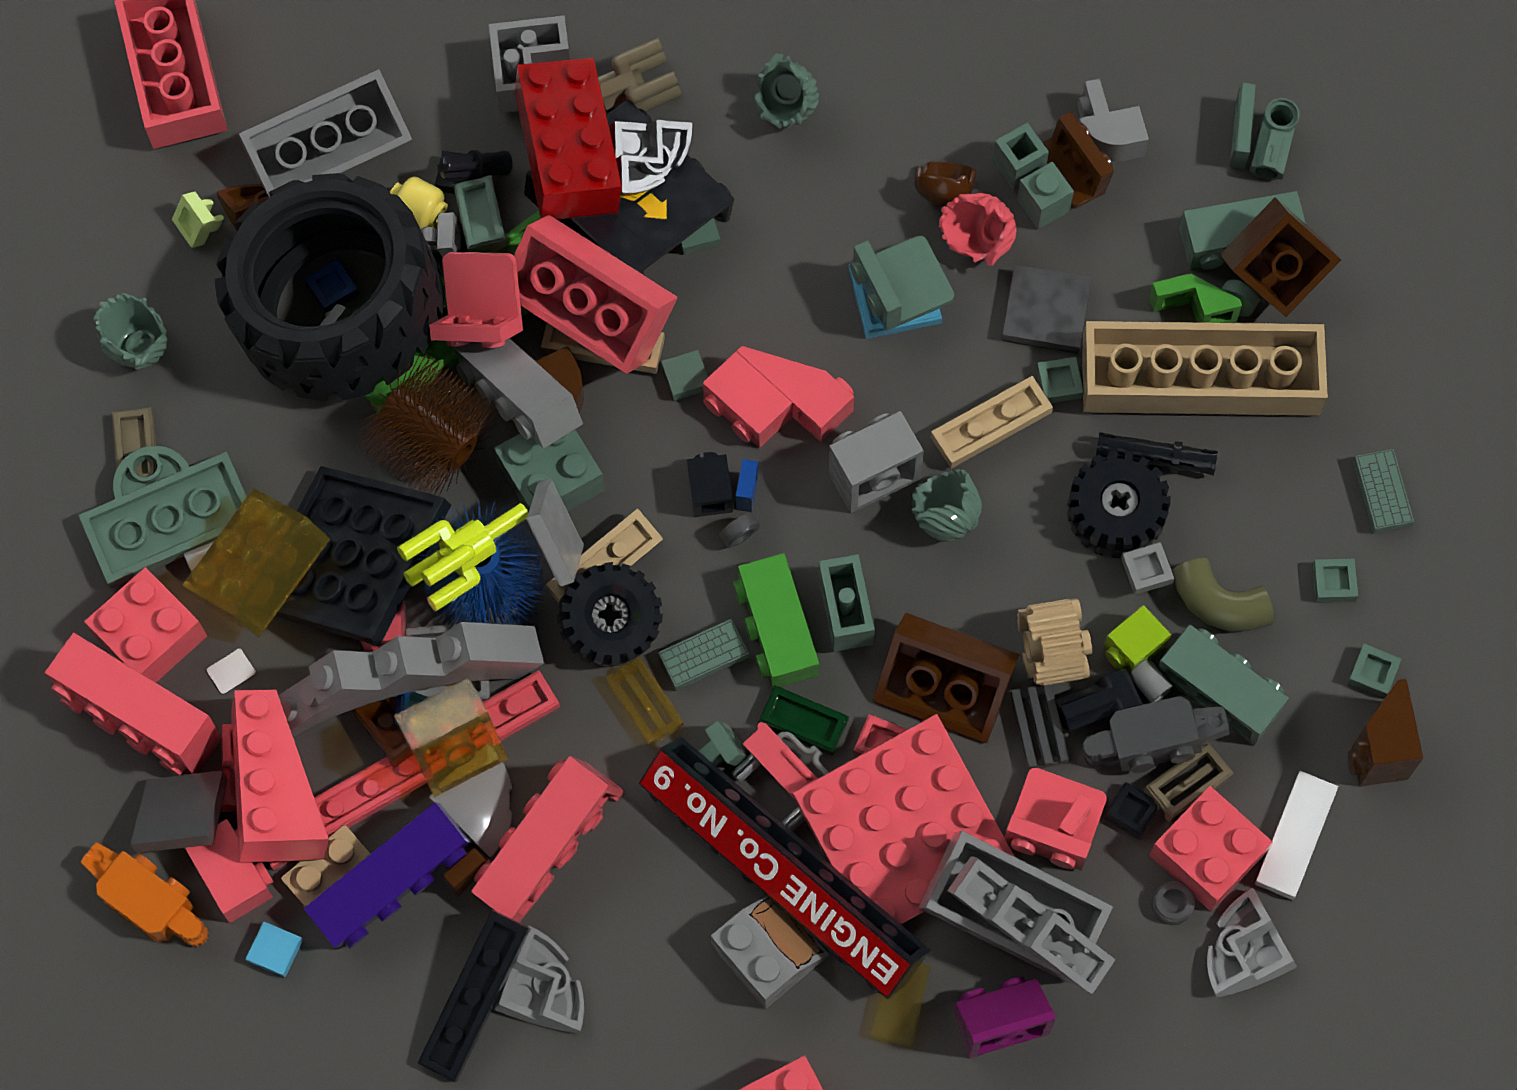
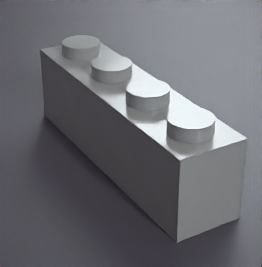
[454,338,583,449]

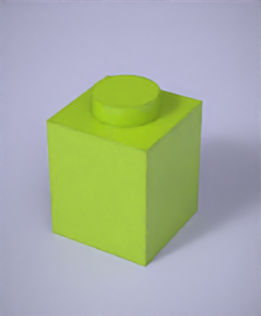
[1104,605,1171,674]

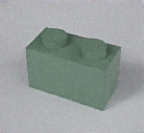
[818,554,875,652]

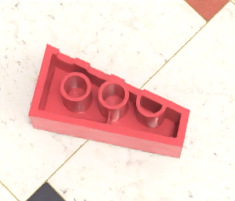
[231,690,329,863]
[471,756,625,923]

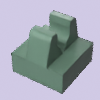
[699,720,749,767]

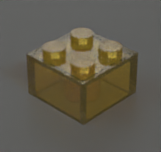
[394,678,508,797]

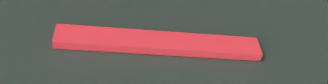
[269,670,560,870]

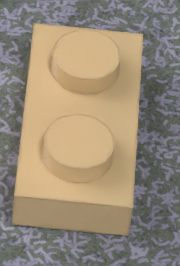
[281,824,370,907]

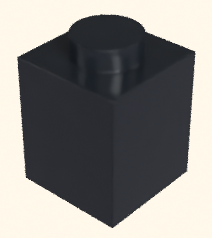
[687,452,733,517]

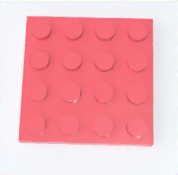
[791,714,1015,924]

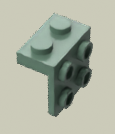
[850,236,955,331]

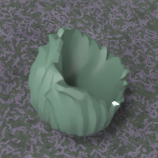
[754,53,820,129]
[93,293,168,370]
[912,469,982,542]

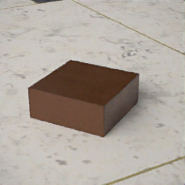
[443,848,486,896]

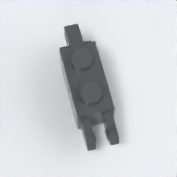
[1082,696,1230,773]

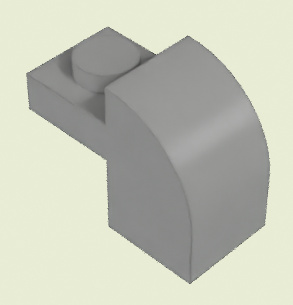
[1077,78,1149,162]

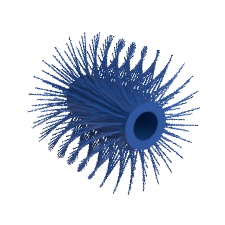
[418,500,545,628]

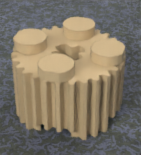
[1017,598,1092,686]

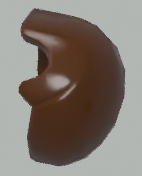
[915,161,976,207]

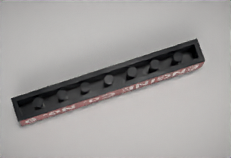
[638,737,931,1000]

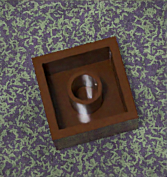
[1220,197,1341,317]

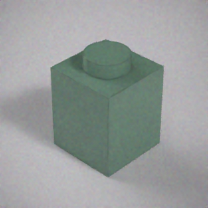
[992,122,1049,191]
[1017,161,1074,230]

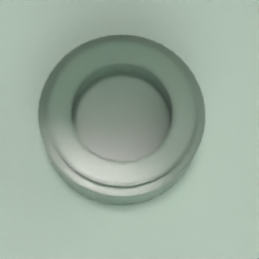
[1222,280,1259,317]

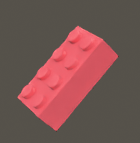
[114,0,228,149]
[514,215,678,374]
[44,632,221,776]

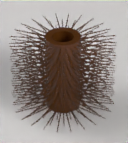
[357,355,499,496]

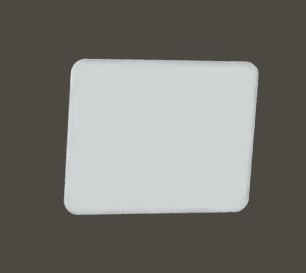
[207,649,256,694]

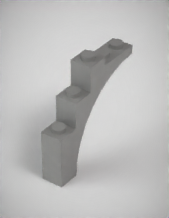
[278,622,544,736]

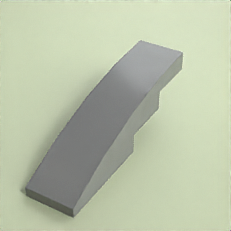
[948,856,1115,995]

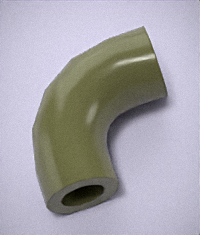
[1171,558,1274,632]

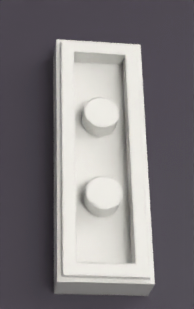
[1255,771,1339,900]

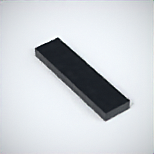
[418,910,531,1082]

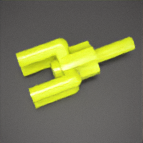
[397,503,528,611]

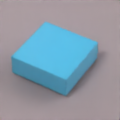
[246,922,303,978]

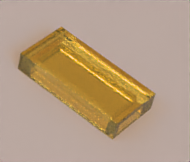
[871,963,931,1049]

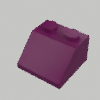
[954,976,1056,1059]

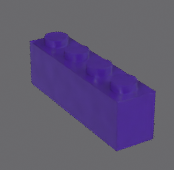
[304,802,470,949]

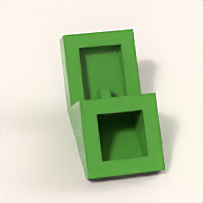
[1149,273,1242,323]

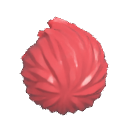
[939,193,1017,266]

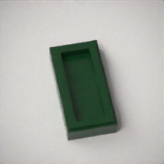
[758,685,849,756]

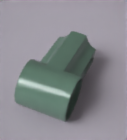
[1249,98,1299,181]

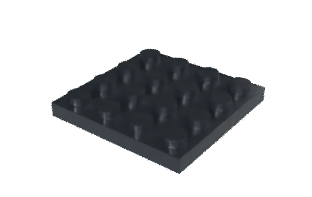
[248,466,452,646]

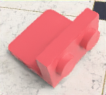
[429,252,523,348]
[1004,768,1107,871]

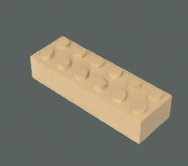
[1082,321,1328,416]

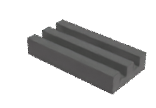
[1010,684,1069,771]

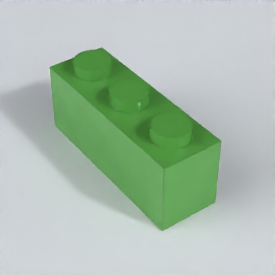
[733,553,819,689]

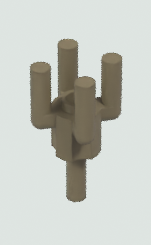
[598,37,683,113]

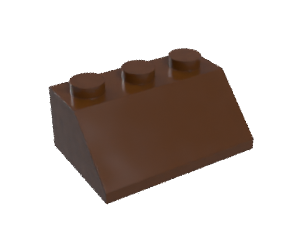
[873,612,1020,743]

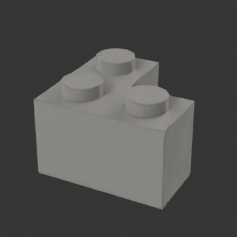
[489,15,570,113]

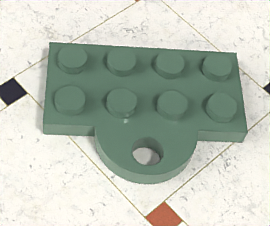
[78,446,259,589]

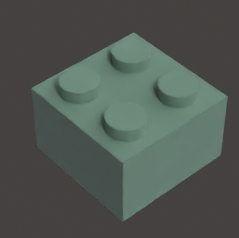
[494,430,605,512]

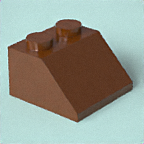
[1348,679,1423,787]

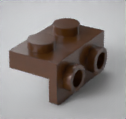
[1042,112,1114,209]

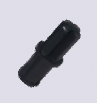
[437,150,513,180]

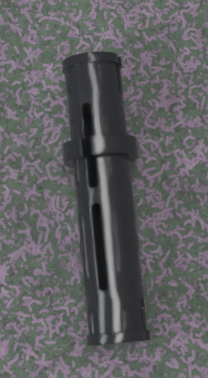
[1096,432,1218,476]

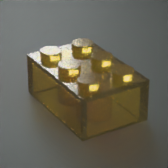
[182,488,330,637]

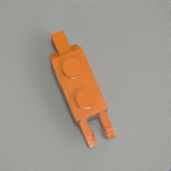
[80,842,209,947]

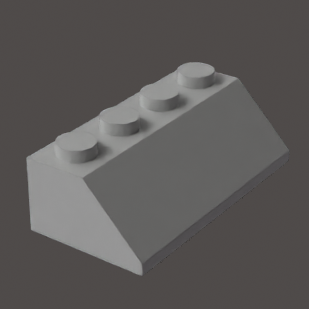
[238,69,413,198]

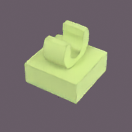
[172,191,224,248]

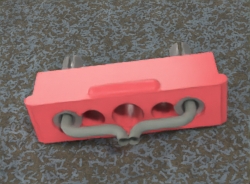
[732,722,829,832]

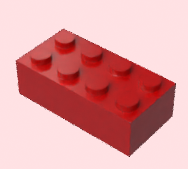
[515,57,622,219]

